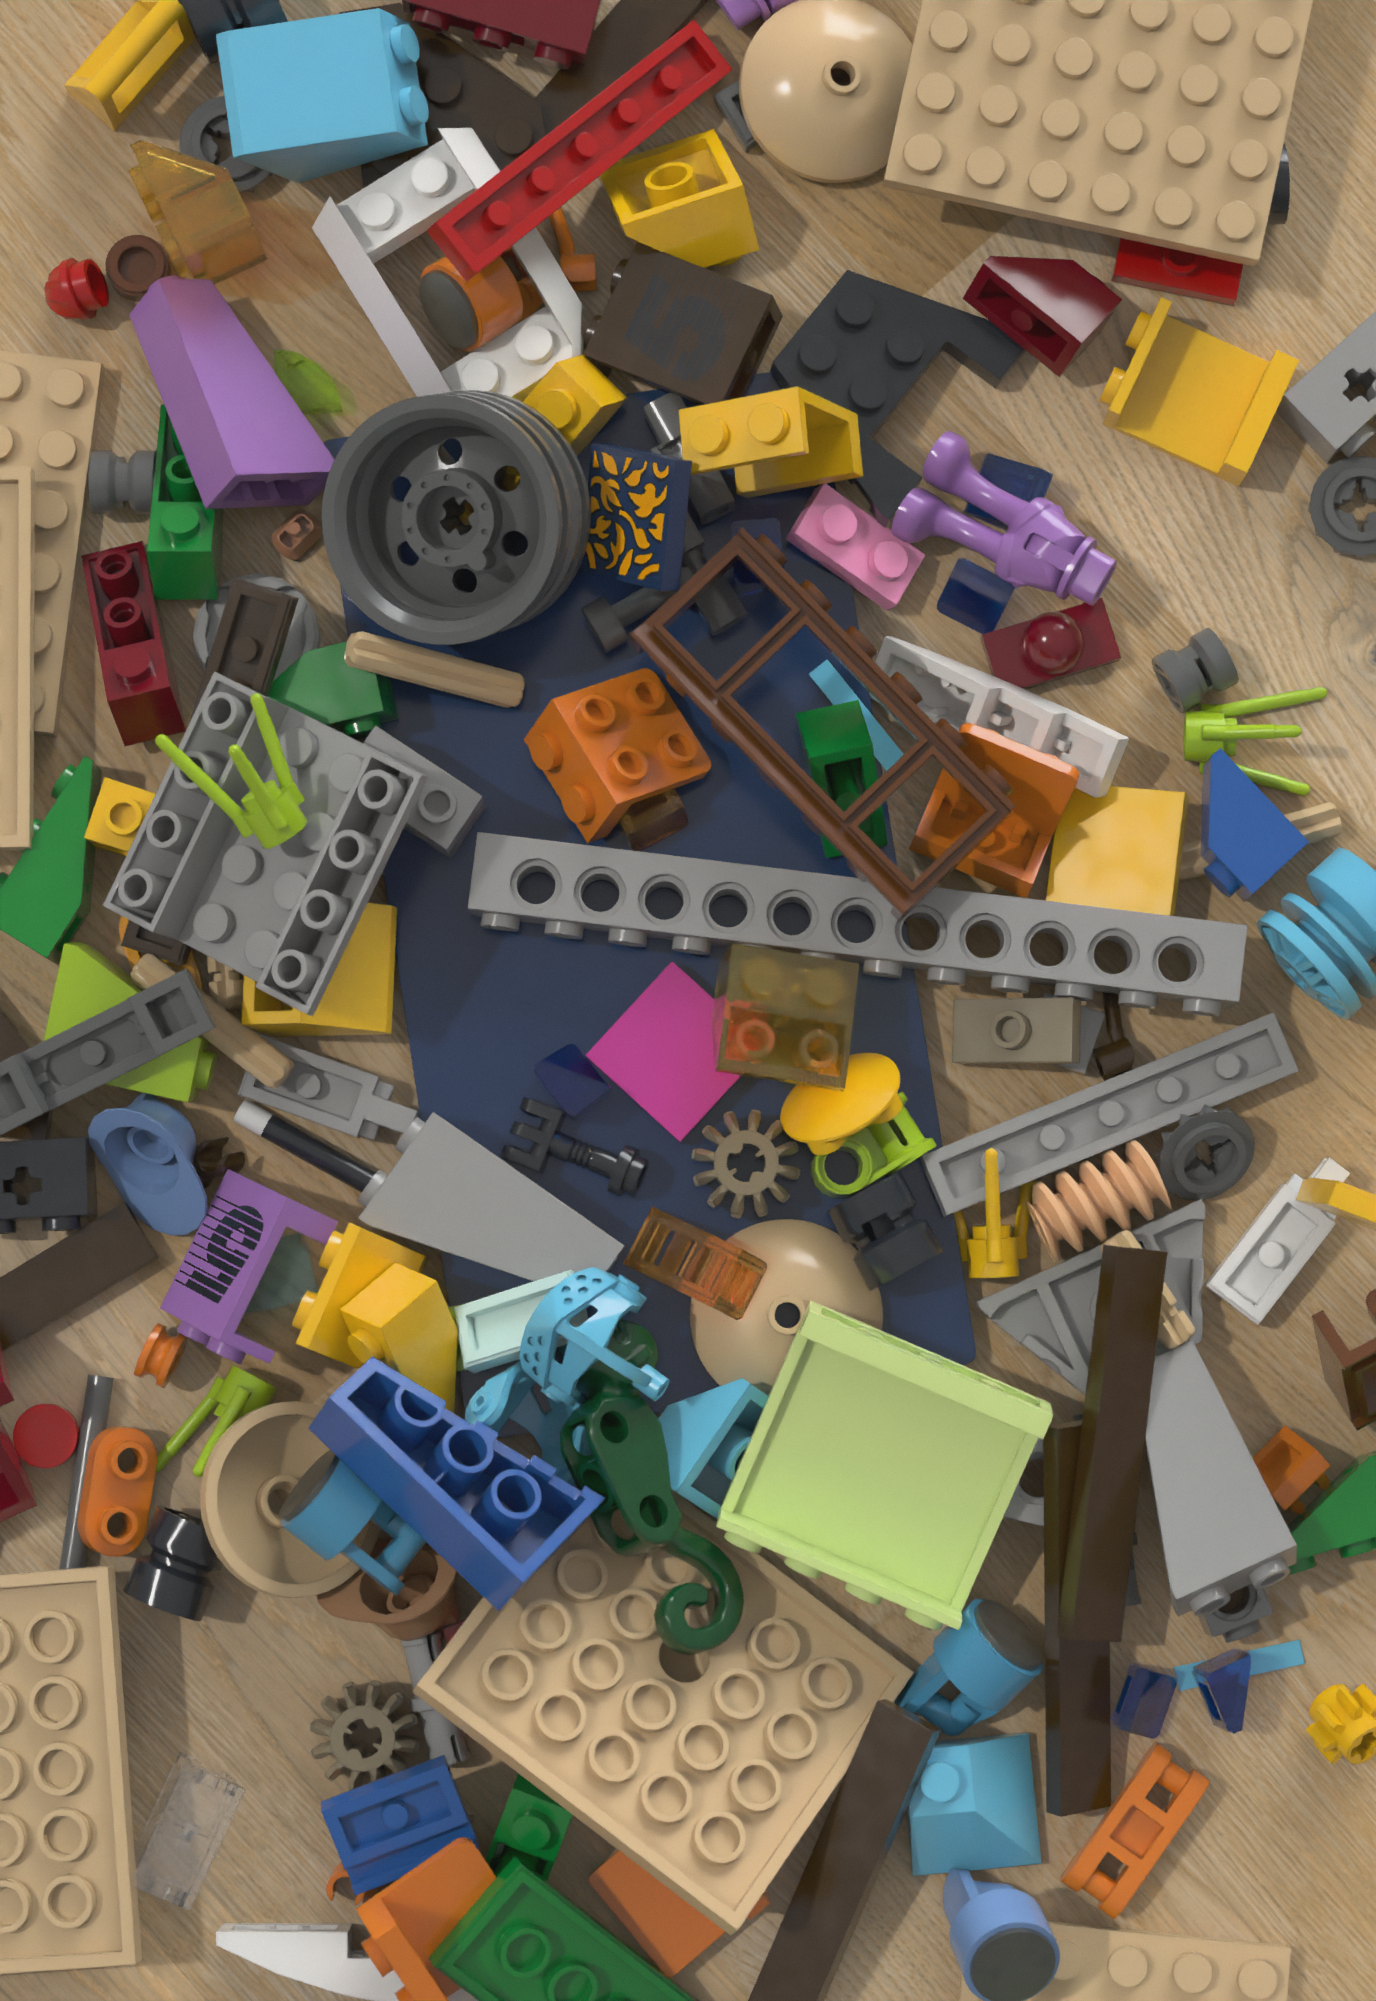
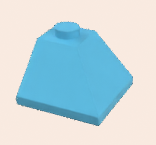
[658,1378,768,1519]
[906,1732,1042,1876]

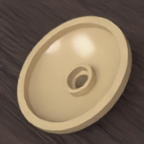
[739,0,913,183]
[690,1219,883,1396]
[200,1401,381,1598]

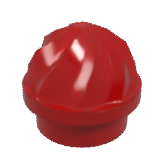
[44,258,109,321]

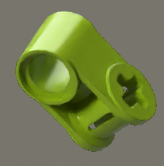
[810,1091,937,1198]

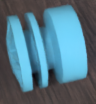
[1256,847,1376,1021]

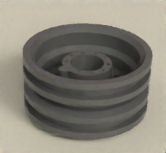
[321,390,591,645]

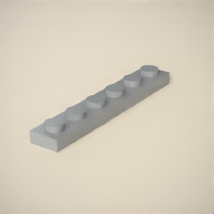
[919,1012,1299,1217]

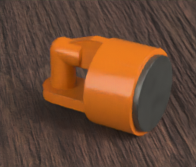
[419,227,543,352]

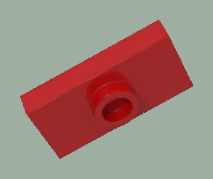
[1111,238,1243,306]

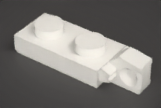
[1204,1157,1350,1325]

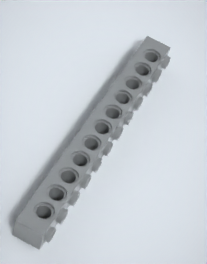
[468,832,1247,1017]

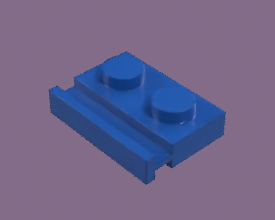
[321,1754,479,1895]

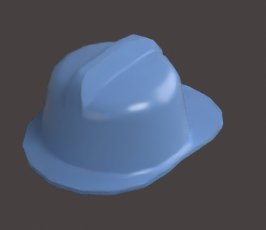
[88,1093,207,1235]

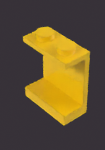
[1099,297,1299,487]
[678,387,863,498]

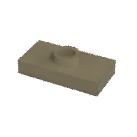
[952,997,1081,1064]

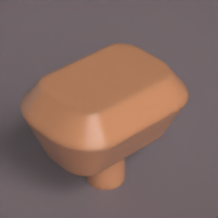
[272,510,322,560]

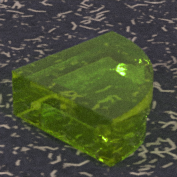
[274,350,343,415]

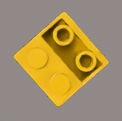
[241,903,397,1037]
[292,1223,429,1369]

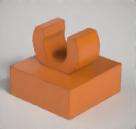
[1253,1425,1331,1514]

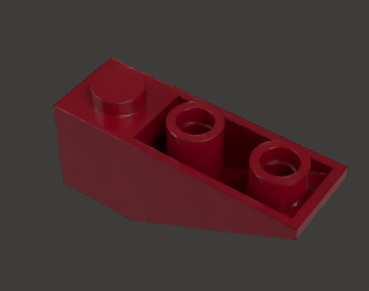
[402,0,603,69]
[81,541,186,746]

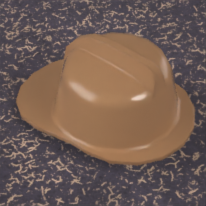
[316,1538,459,1641]

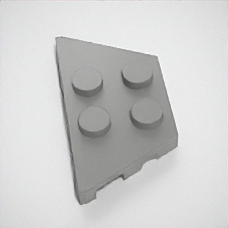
[975,1199,1206,1395]

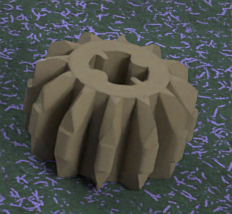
[692,1109,800,1219]
[310,1680,420,1790]

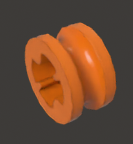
[134,1323,188,1388]

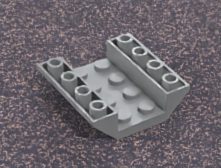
[103,672,428,1016]

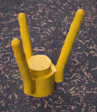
[954,1148,1036,1278]

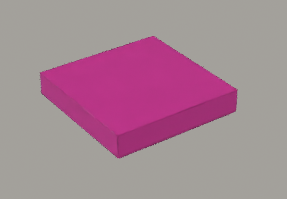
[585,961,767,1143]

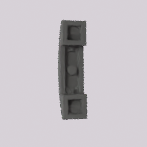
[0,969,217,1135]

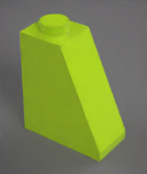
[43,941,217,1102]

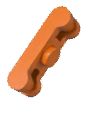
[1060,1742,1210,1919]

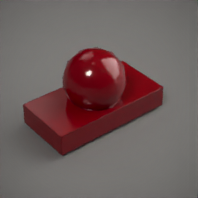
[980,598,1121,690]

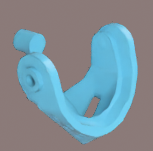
[520,1267,670,1407]
[465,1361,591,1486]

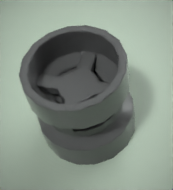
[88,450,156,514]
[1151,628,1239,713]

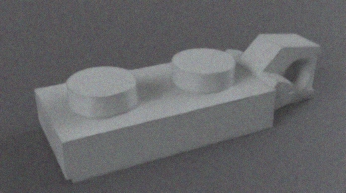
[238,1034,420,1141]

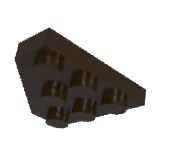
[339,3,546,188]

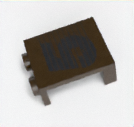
[583,242,783,405]

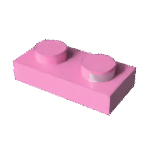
[786,484,925,611]

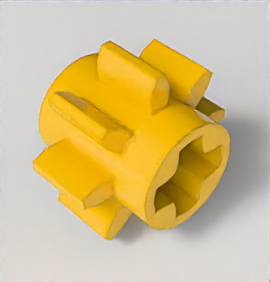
[1306,1683,1376,1765]

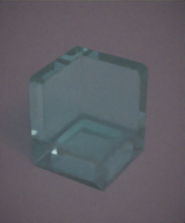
[243,1233,319,1316]

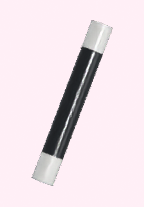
[233,1099,377,1193]

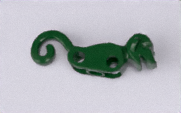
[555,1319,744,1655]

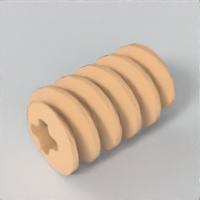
[1027,1139,1172,1263]

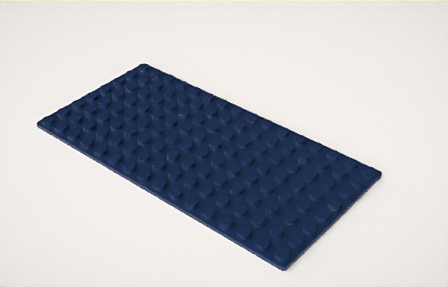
[324,372,976,1438]

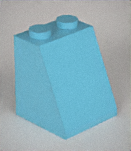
[216,8,429,183]

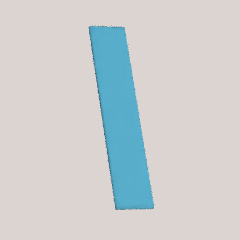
[809,659,904,771]
[1174,1640,1305,1691]

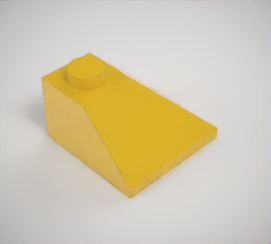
[598,129,760,268]

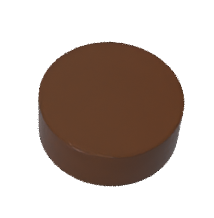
[105,235,171,302]

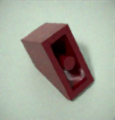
[962,256,1122,377]

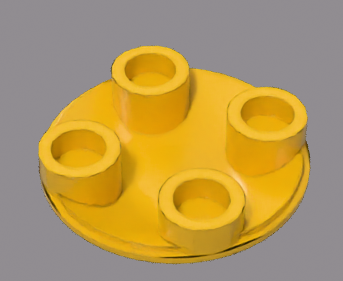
[780,1053,903,1155]

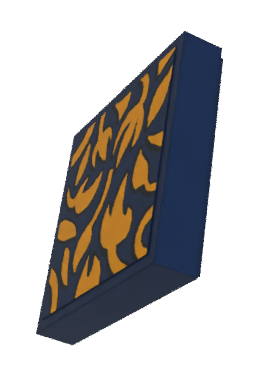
[579,444,692,591]

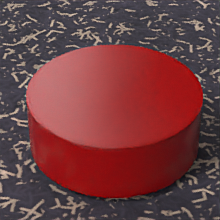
[13,1404,80,1468]

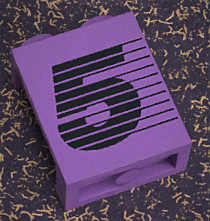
[160,1169,338,1364]

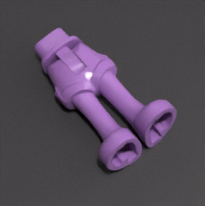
[891,431,1117,606]

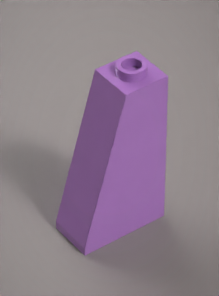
[129,275,335,509]

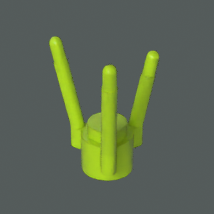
[1183,687,1328,796]
[155,693,308,849]
[156,1365,277,1477]

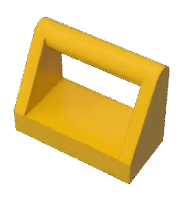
[64,0,195,131]

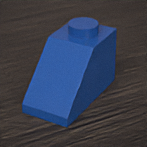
[1200,748,1309,902]

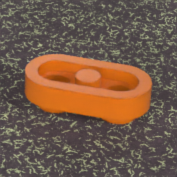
[77,1426,157,1557]

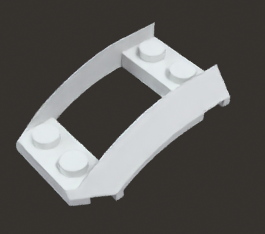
[312,128,584,402]

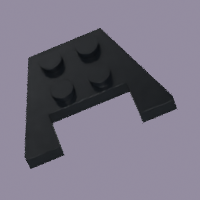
[770,270,1026,528]

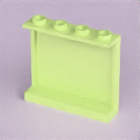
[716,1300,1054,1630]

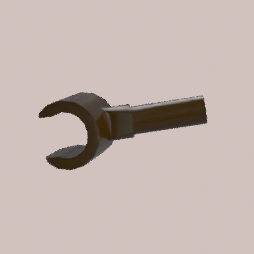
[1093,992,1135,1081]
[194,1137,245,1189]

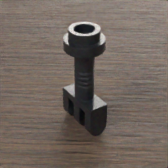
[500,1097,649,1197]

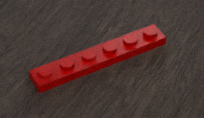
[426,20,733,282]

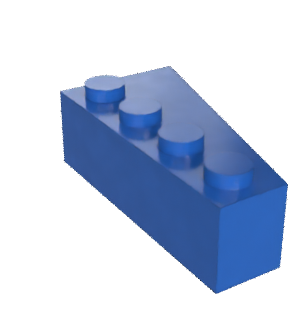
[308,1357,605,1611]

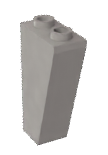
[358,1112,626,1282]
[1145,1340,1297,1617]

